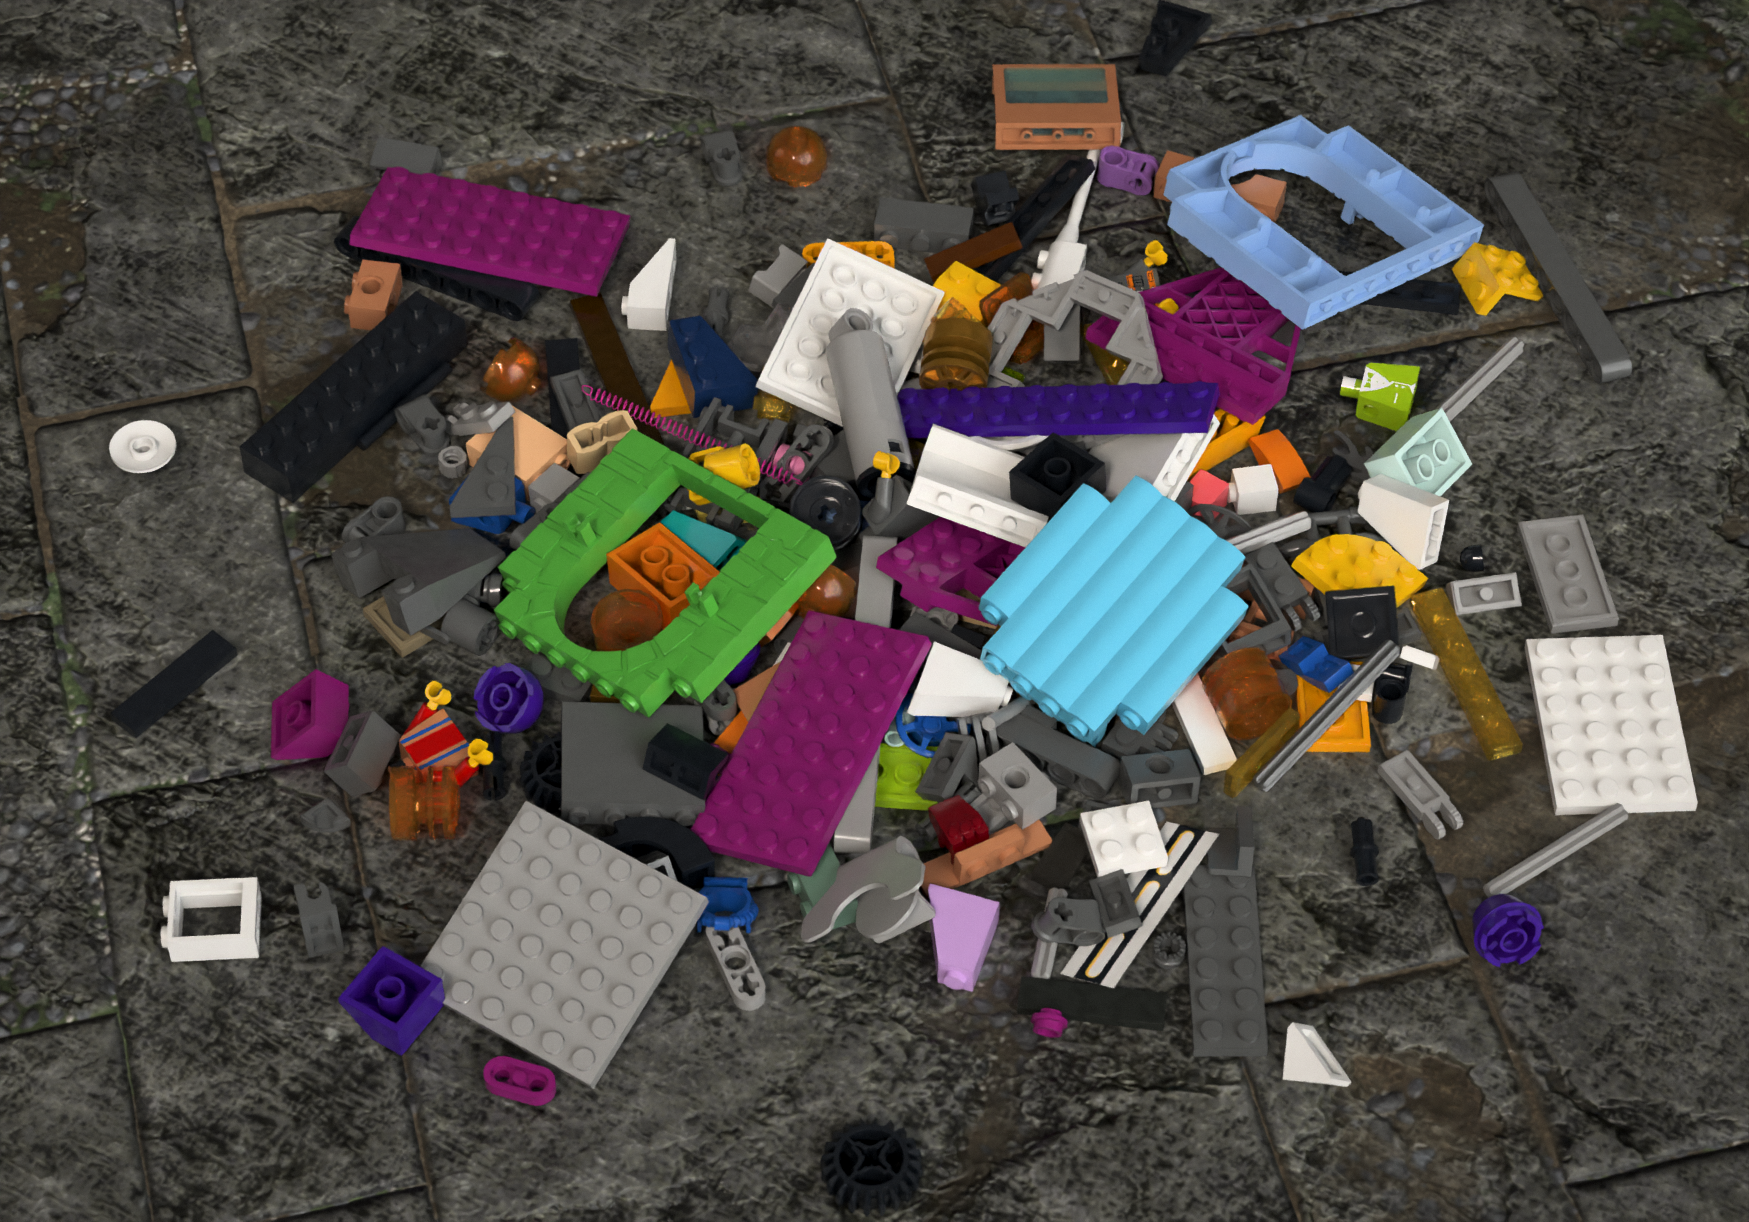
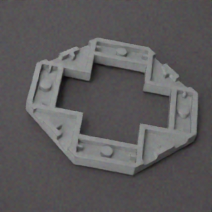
[987,270,1163,457]

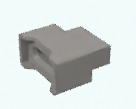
[748,244,808,309]

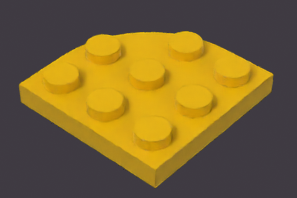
[1291,534,1428,608]

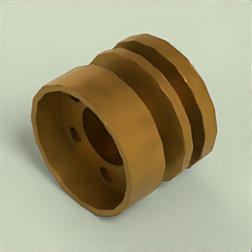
[919,318,993,391]

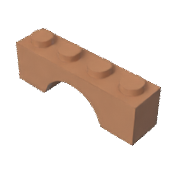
[1154,150,1287,223]

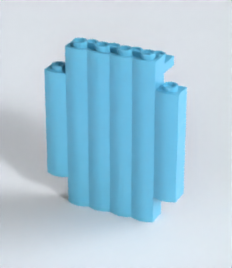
[978,476,1249,747]

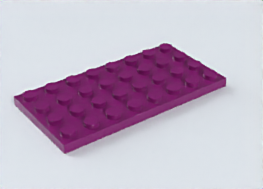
[350,167,630,297]
[691,611,932,877]

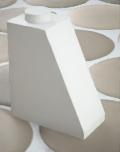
[1358,474,1449,570]
[907,642,1013,717]

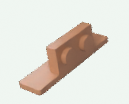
[920,819,1052,899]

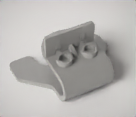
[801,836,936,943]

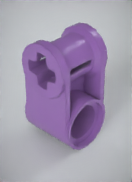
[1097,146,1160,196]

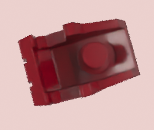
[928,795,989,865]

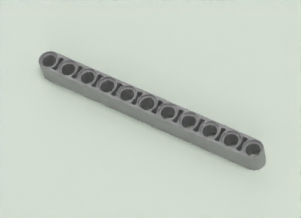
[834,535,898,854]

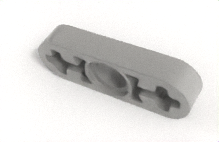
[706,927,766,1011]

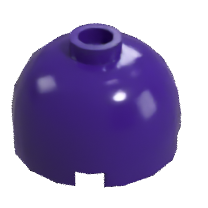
[474,663,544,734]

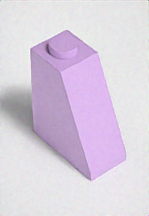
[928,883,1000,992]

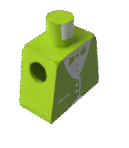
[1340,363,1420,431]

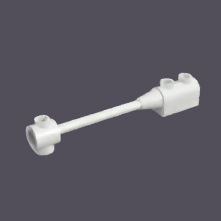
[1030,122,1125,291]

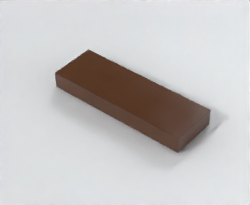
[924,222,1023,283]

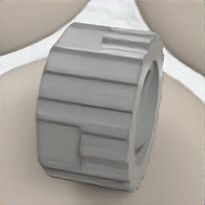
[438,446,468,478]

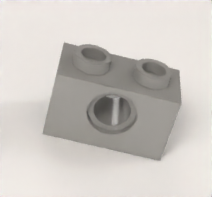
[978,742,1057,830]

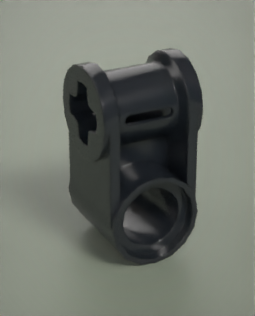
[1372,662,1413,724]

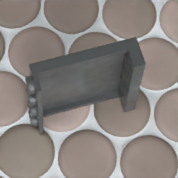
[560,702,705,828]

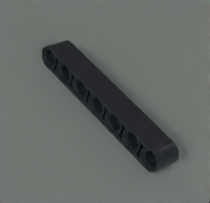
[334,216,539,321]

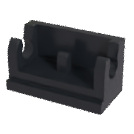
[642,723,728,800]

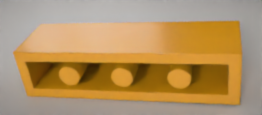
[1187,409,1266,482]

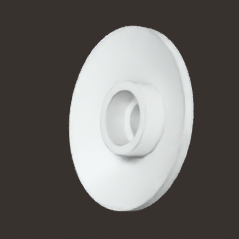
[109,420,176,473]

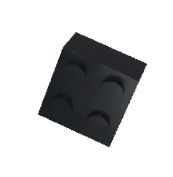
[1009,433,1106,522]

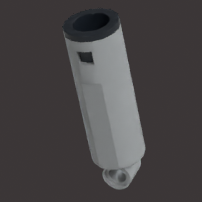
[826,308,916,499]

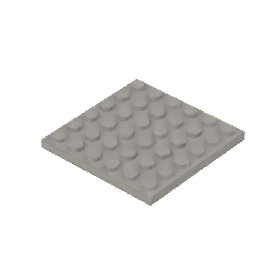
[420,801,709,1089]

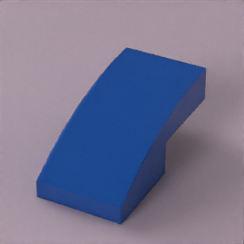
[1278,636,1354,693]

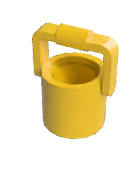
[687,443,760,506]

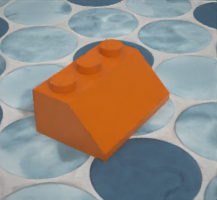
[606,522,720,629]

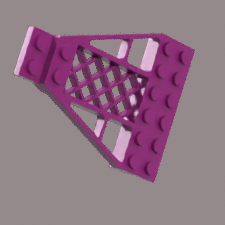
[1085,260,1328,425]
[876,517,1026,626]

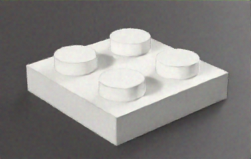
[1080,801,1168,878]

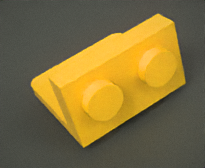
[1452,242,1543,316]

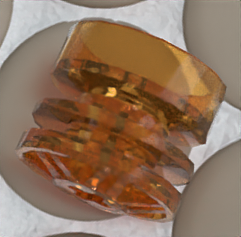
[591,589,665,652]
[1202,648,1293,740]
[389,765,461,841]

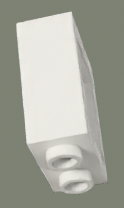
[161,877,262,962]

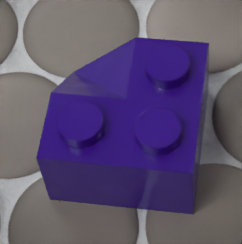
[338,946,445,1056]

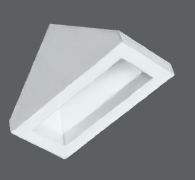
[1283,1022,1351,1087]

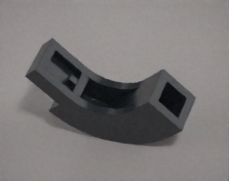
[597,816,715,890]

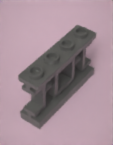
[658,397,788,534]

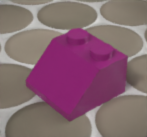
[271,669,350,760]

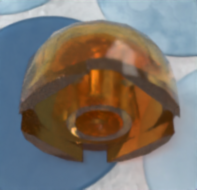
[766,125,828,187]
[480,336,542,403]
[793,565,858,619]

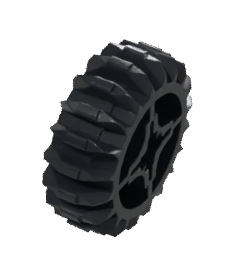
[519,730,561,816]
[820,1117,923,1217]

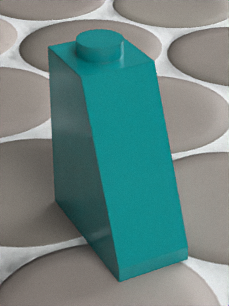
[660,510,747,572]

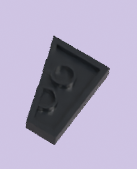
[1139,0,1212,77]

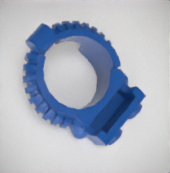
[696,877,759,933]

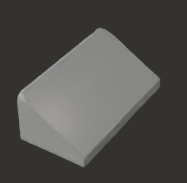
[1445,572,1522,616]

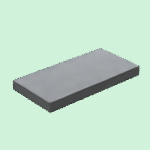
[1517,514,1619,634]

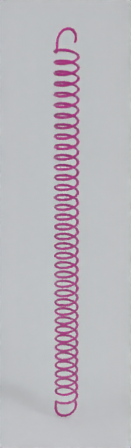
[581,385,803,485]

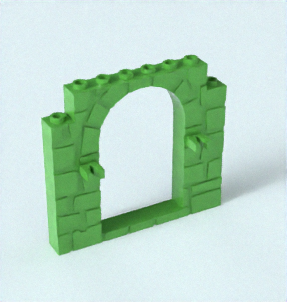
[494,428,837,718]

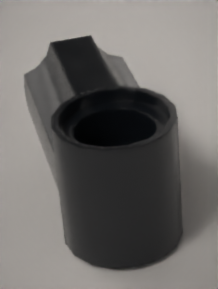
[1293,454,1352,513]

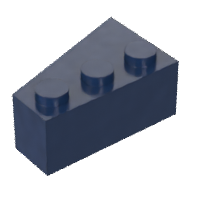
[667,315,758,418]

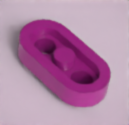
[483,1056,556,1106]

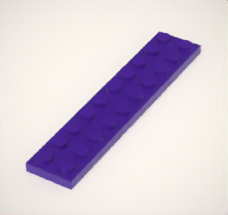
[897,381,1220,438]

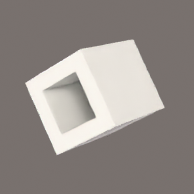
[1227,464,1279,515]

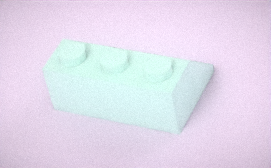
[1364,408,1472,496]

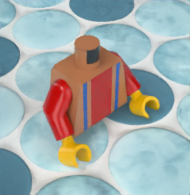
[388,681,493,792]

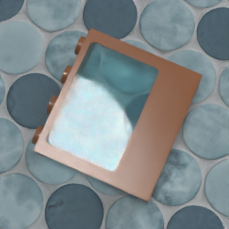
[992,64,1121,150]

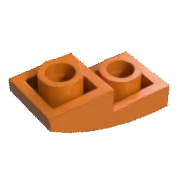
[1248,429,1311,494]

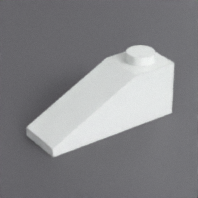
[621,238,677,331]

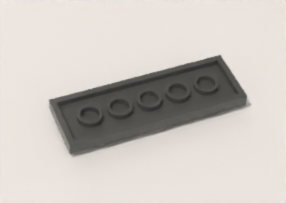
[1183,865,1268,1057]

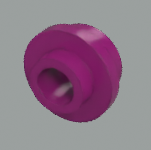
[1031,1008,1068,1038]

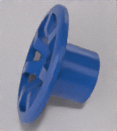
[895,694,971,758]

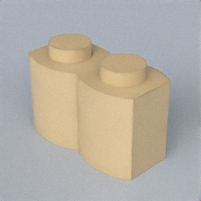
[567,410,637,474]

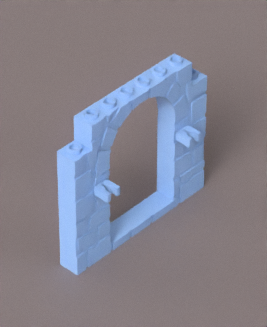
[1163,115,1484,330]

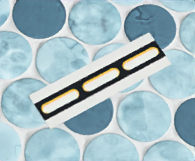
[1060,822,1219,988]

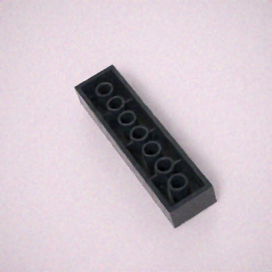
[239,291,468,503]

